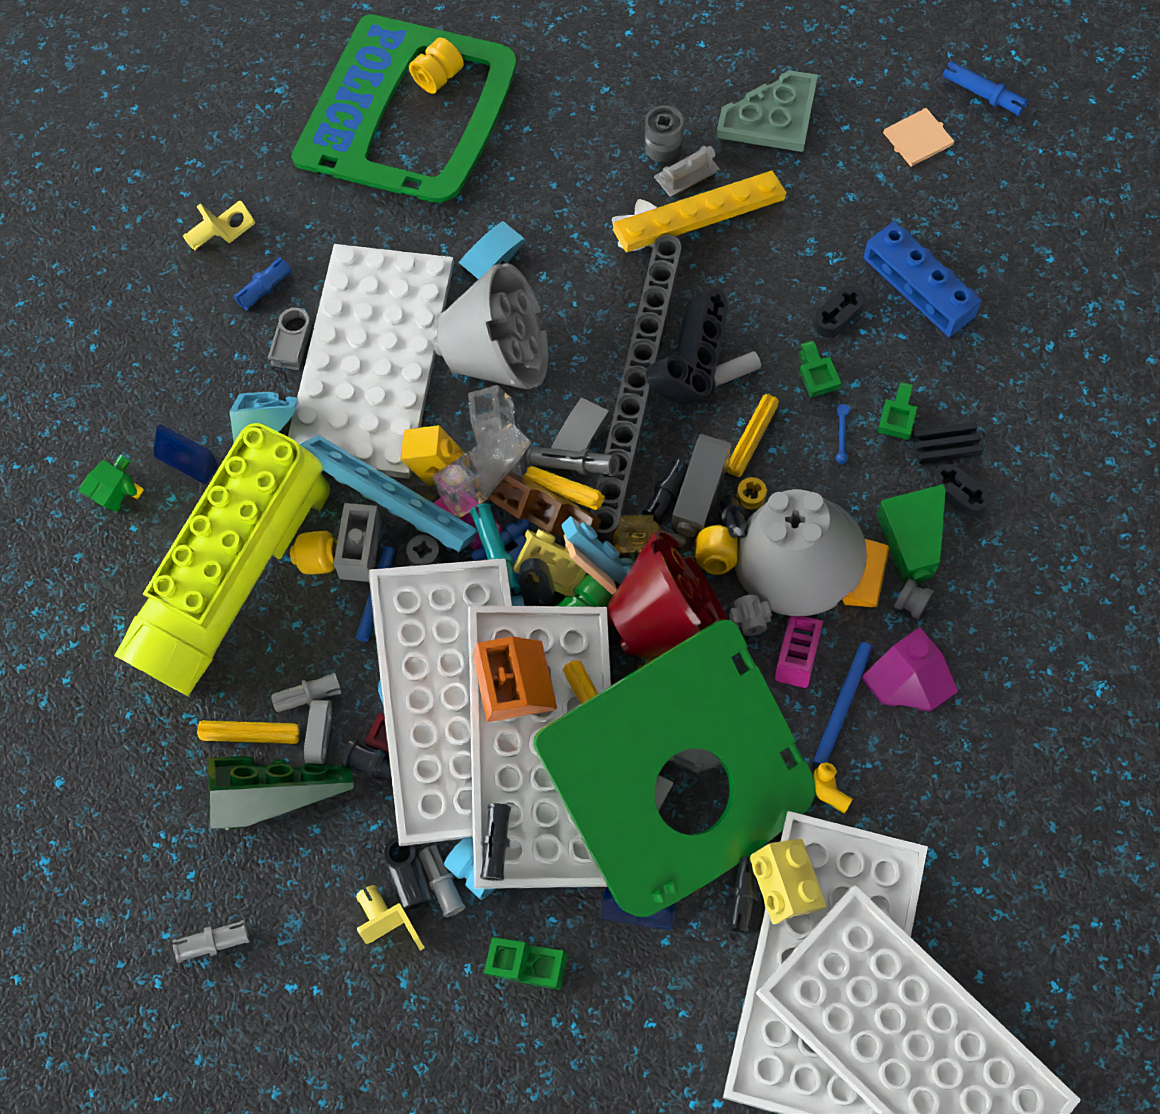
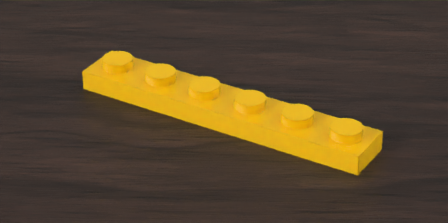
[613,171,787,252]

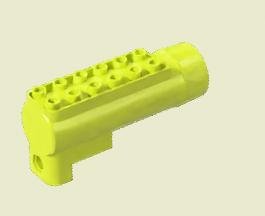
[114,423,330,697]

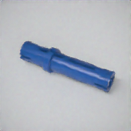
[943,60,1029,116]

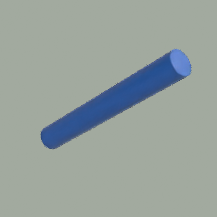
[355,547,396,642]

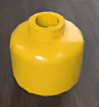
[695,525,739,575]
[290,530,338,575]

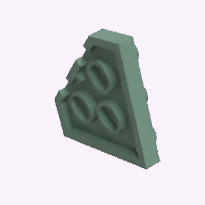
[716,70,818,152]

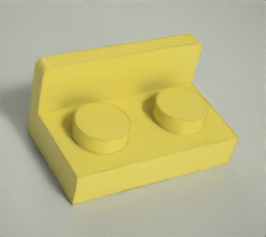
[513,529,586,597]

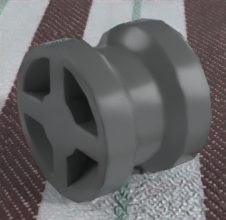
[406,535,441,566]
[894,578,934,620]

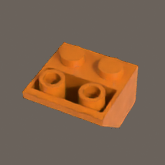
[473,636,557,723]

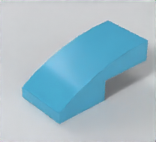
[459,221,526,279]

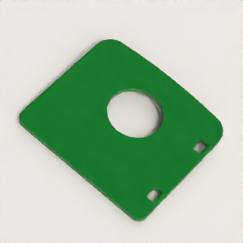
[533,620,816,917]

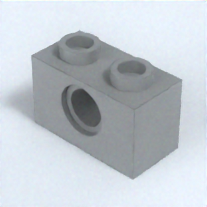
[334,503,382,582]

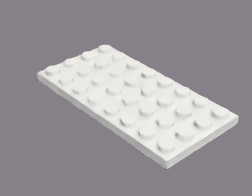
[288,244,454,479]
[369,558,512,846]
[468,605,611,889]
[723,811,928,1114]
[756,885,1081,1114]

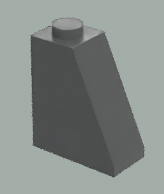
[672,433,731,538]

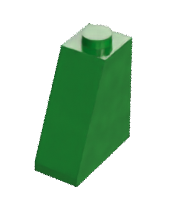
[876,484,946,583]

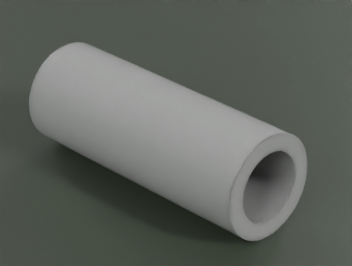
[713,351,761,387]

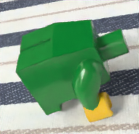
[78,454,144,512]

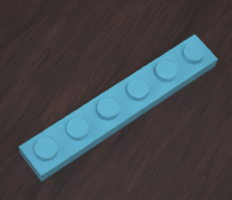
[300,435,478,552]

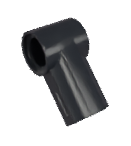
[383,836,434,911]

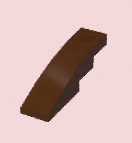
[476,462,601,537]

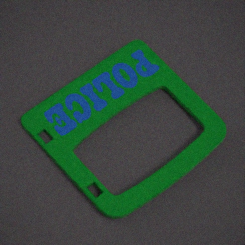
[291,14,517,203]

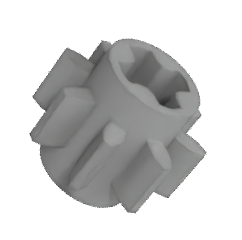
[729,595,772,636]

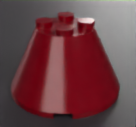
[607,530,728,660]

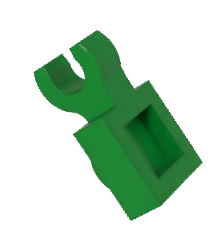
[799,340,842,398]
[877,382,917,440]

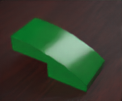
[484,937,568,990]

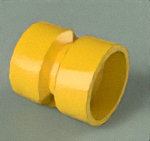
[409,38,464,94]

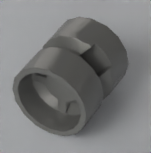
[644,105,684,162]

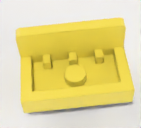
[750,838,827,924]

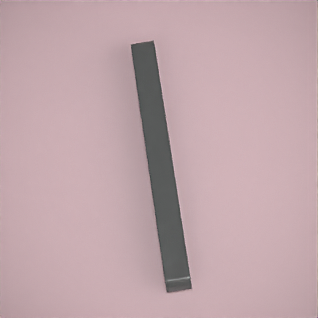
[591,235,681,544]

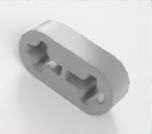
[304,699,332,764]

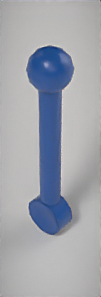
[836,404,850,464]

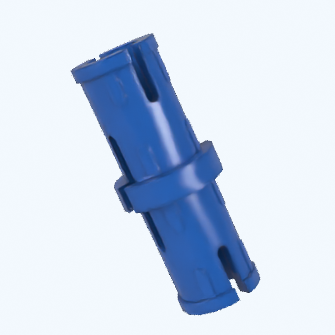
[234,257,292,311]

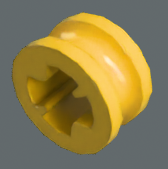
[737,477,767,510]

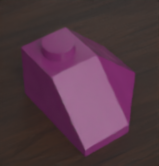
[861,627,958,712]

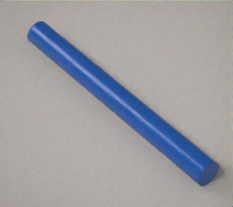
[812,642,873,767]

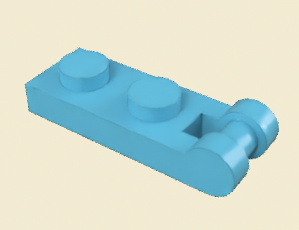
[561,516,634,584]

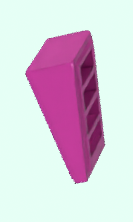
[775,616,823,688]

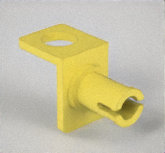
[183,201,255,251]
[356,885,425,951]

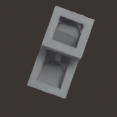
[551,397,610,452]

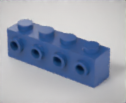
[863,221,982,338]

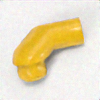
[813,762,853,814]

